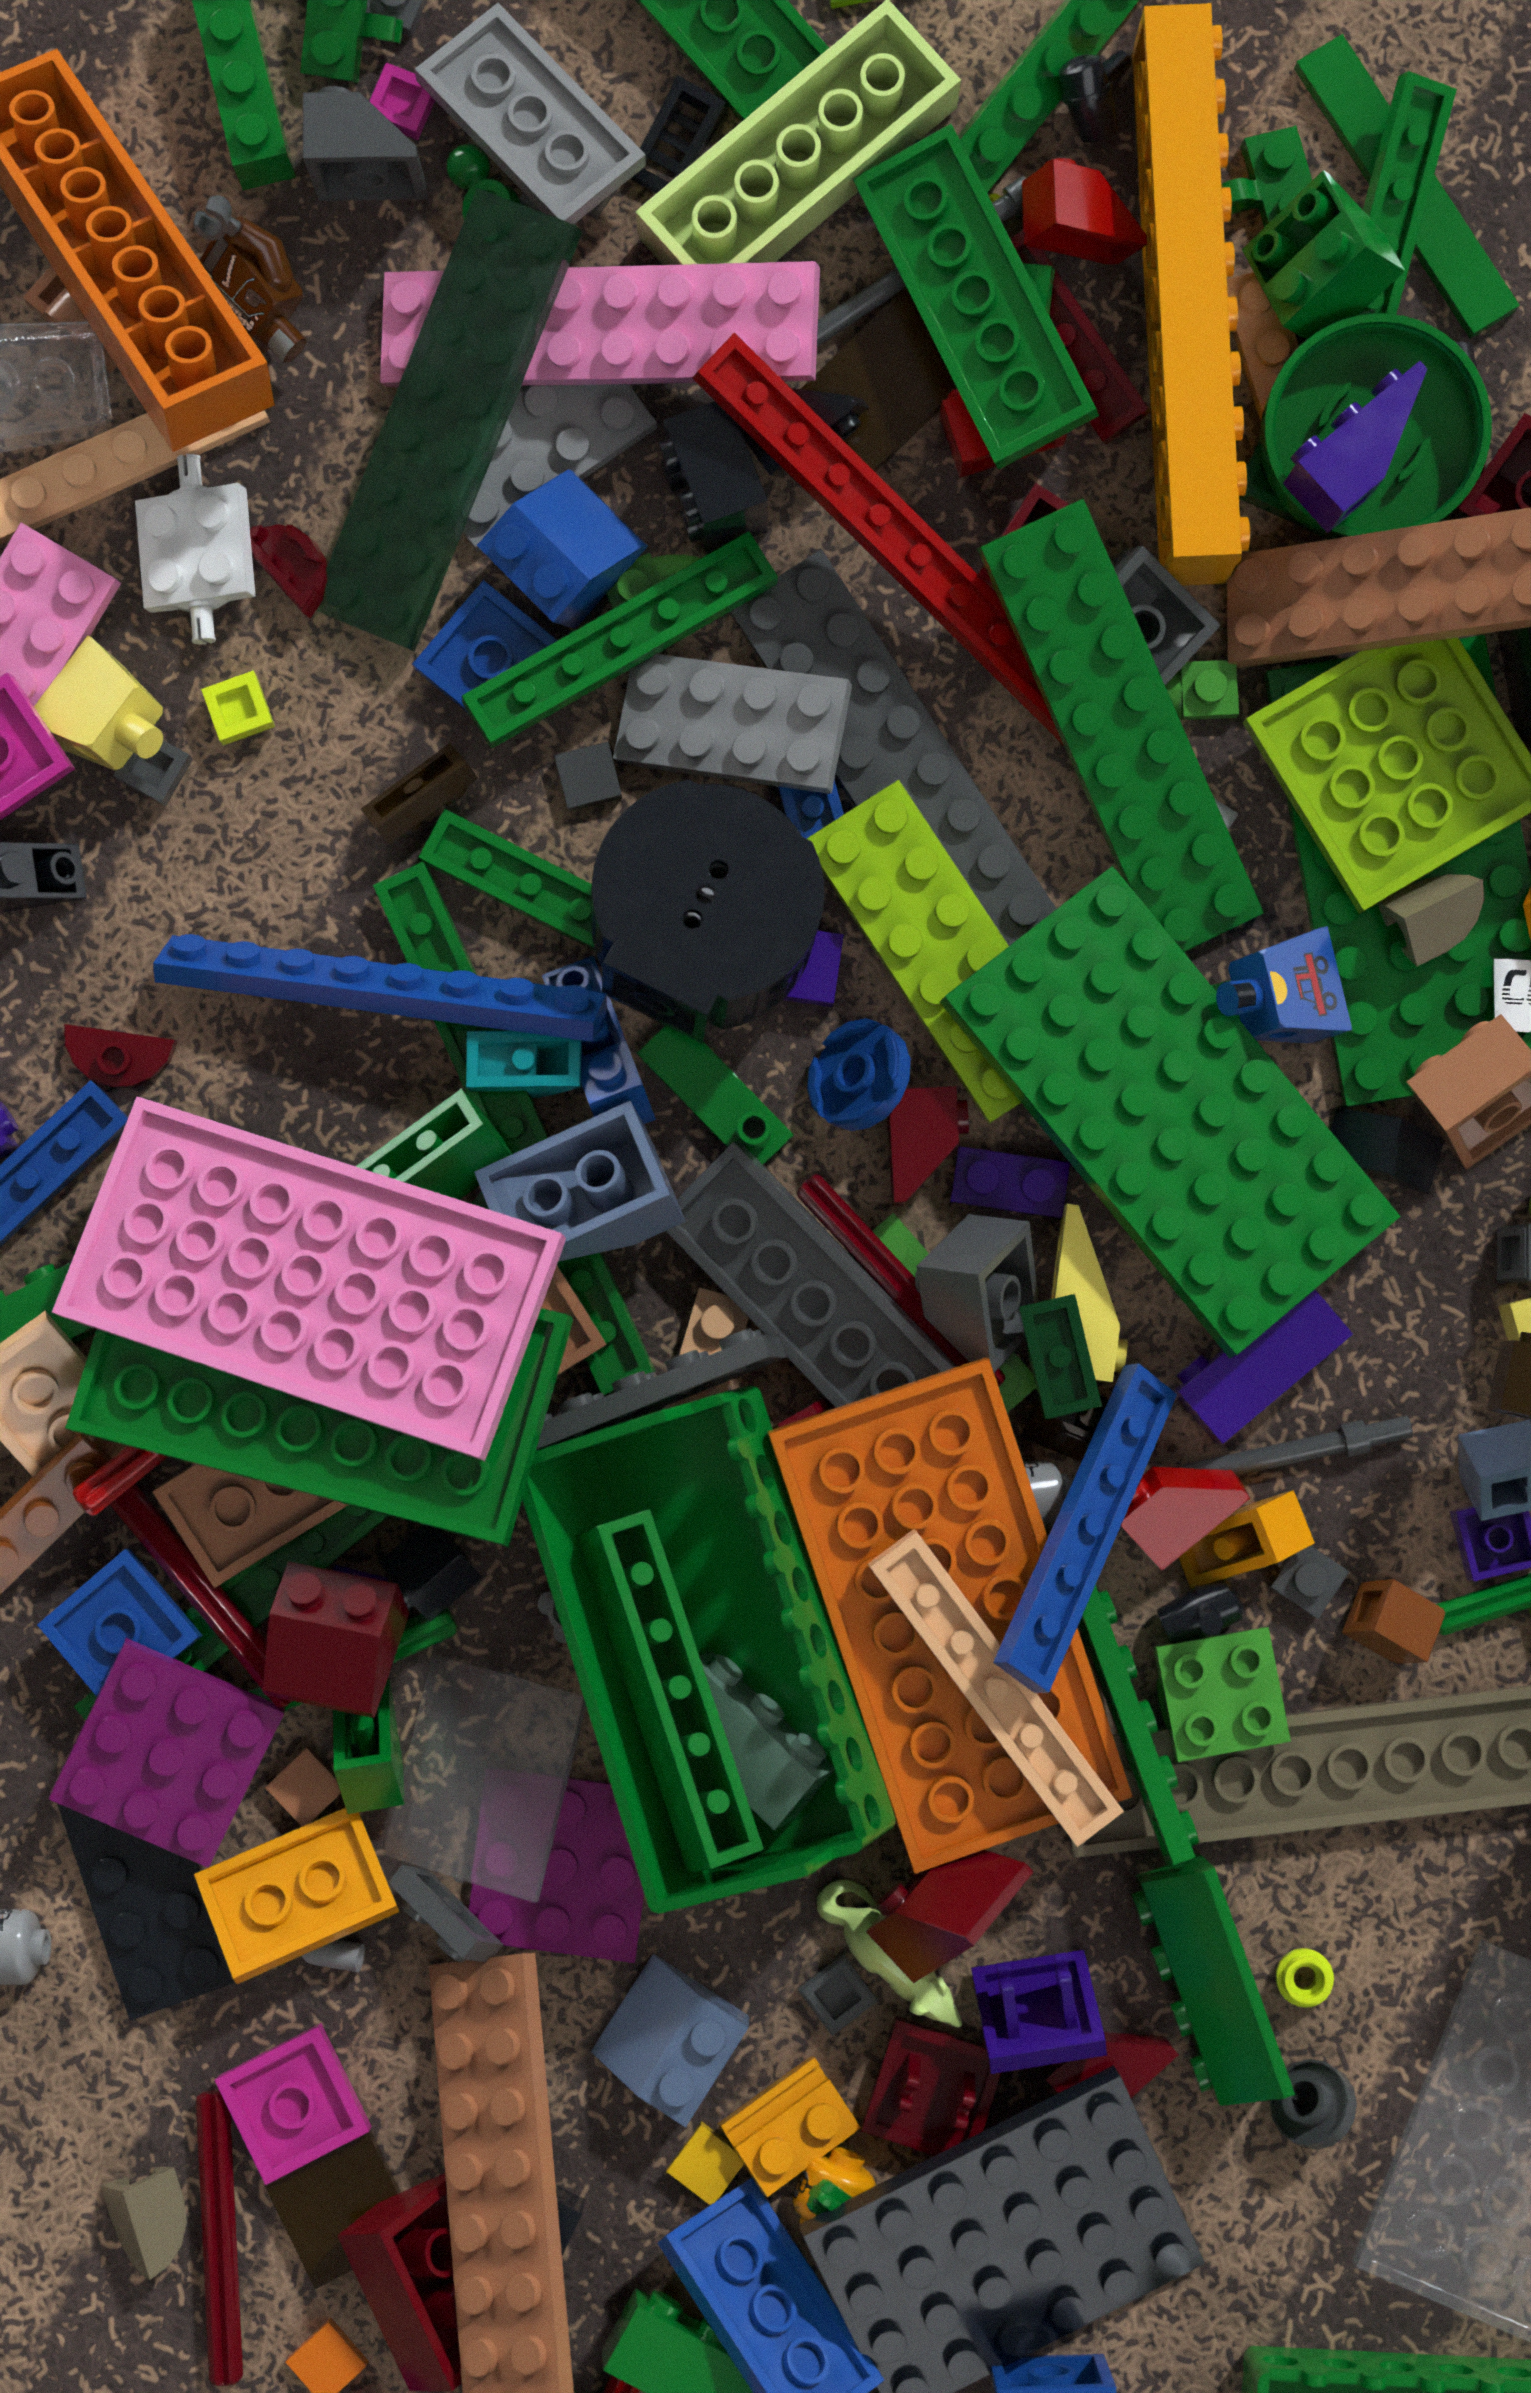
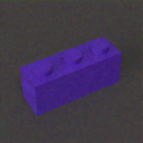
[1174,1289,1353,1444]

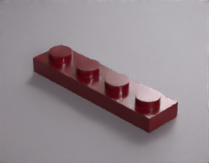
[1010,230,1151,445]

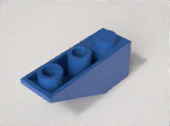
[542,955,656,1124]

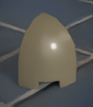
[1378,874,1484,966]
[101,2167,187,2280]

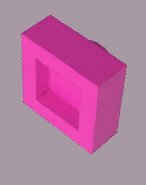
[369,62,435,140]

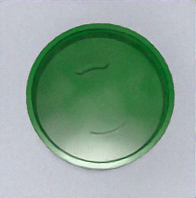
[1260,313,1492,540]

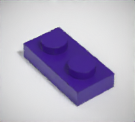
[950,1146,1070,1219]

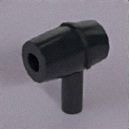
[1058,50,1131,143]
[1157,1579,1244,1644]

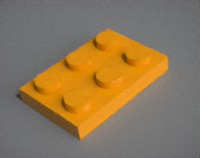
[194,1807,399,1984]

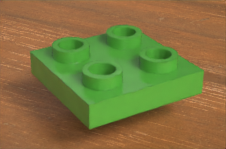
[1153,1627,1291,1762]

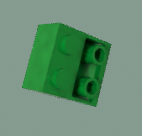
[1242,170,1405,340]

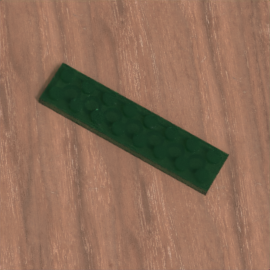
[316,188,582,652]

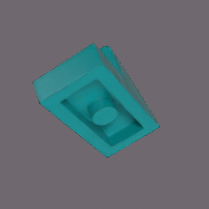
[466,1031,581,1098]

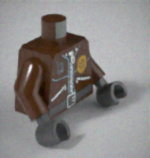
[193,195,307,364]

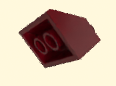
[337,2173,462,2392]

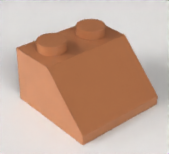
[1406,1014,1531,1170]

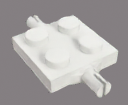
[135,454,256,644]

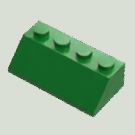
[1131,1853,1295,2106]

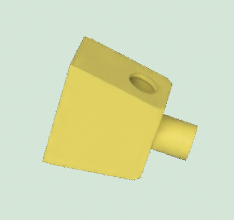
[34,635,163,771]

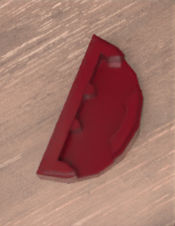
[250,524,329,619]
[64,1024,178,1089]

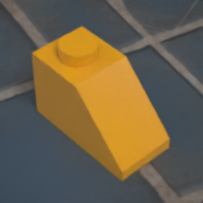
[1178,1490,1315,1589]

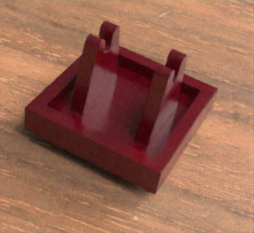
[861,2016,1001,2156]

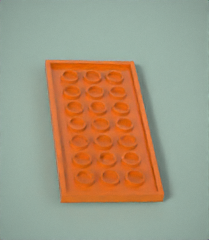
[767,1357,1133,1874]

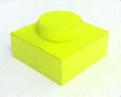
[201,670,275,746]

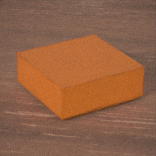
[285,2318,369,2393]

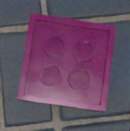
[49,1638,284,1868]
[469,1766,644,1963]

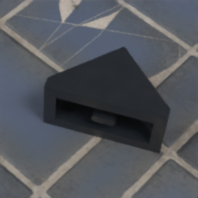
[1330,1108,1444,1194]

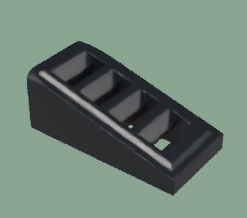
[630,75,729,194]

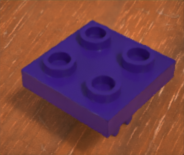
[971,1950,1107,2074]

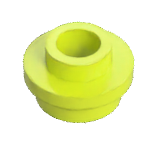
[1275,1948,1334,2008]

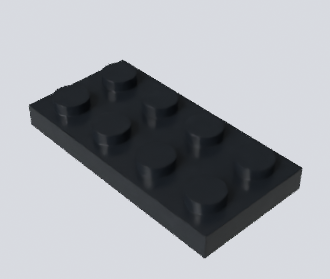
[57,1803,235,2021]

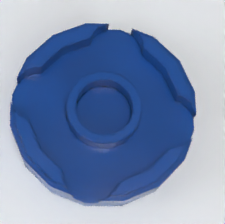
[807,1018,911,1131]

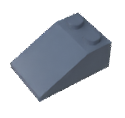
[474,1101,686,1262]

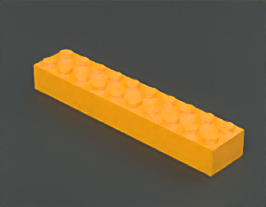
[1132,3,1250,586]

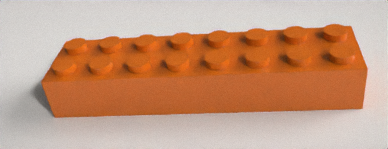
[0,49,275,452]

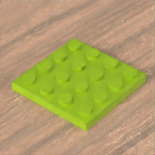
[1242,637,1531,914]

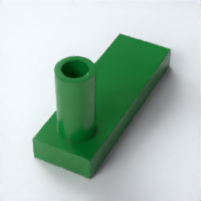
[637,1026,794,1166]

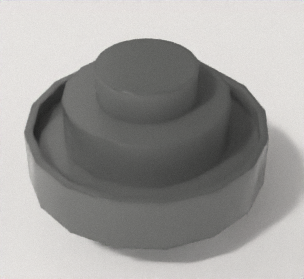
[1270,2059,1357,2150]

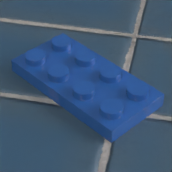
[657,2177,884,2393]

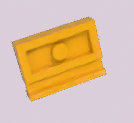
[717,2056,861,2197]

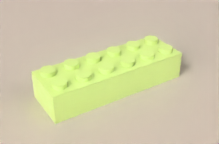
[635,0,961,265]

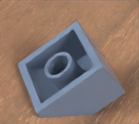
[591,1953,749,2128]

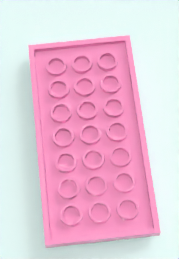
[52,1096,566,1461]

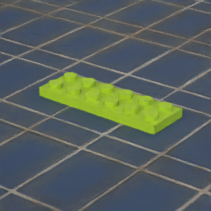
[807,780,1021,1124]

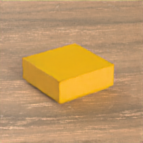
[666,2121,744,2205]

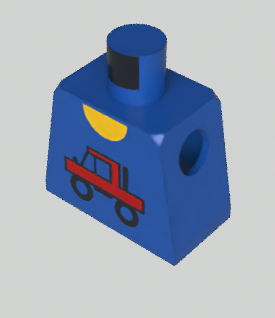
[1216,926,1352,1043]

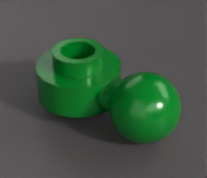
[447,144,521,240]

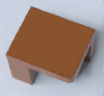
[1342,1579,1445,1664]

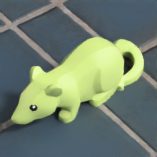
[817,1879,962,2028]

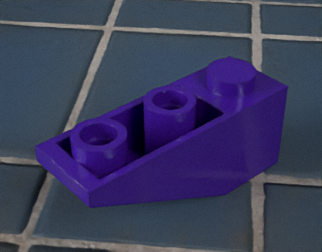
[1283,361,1427,534]

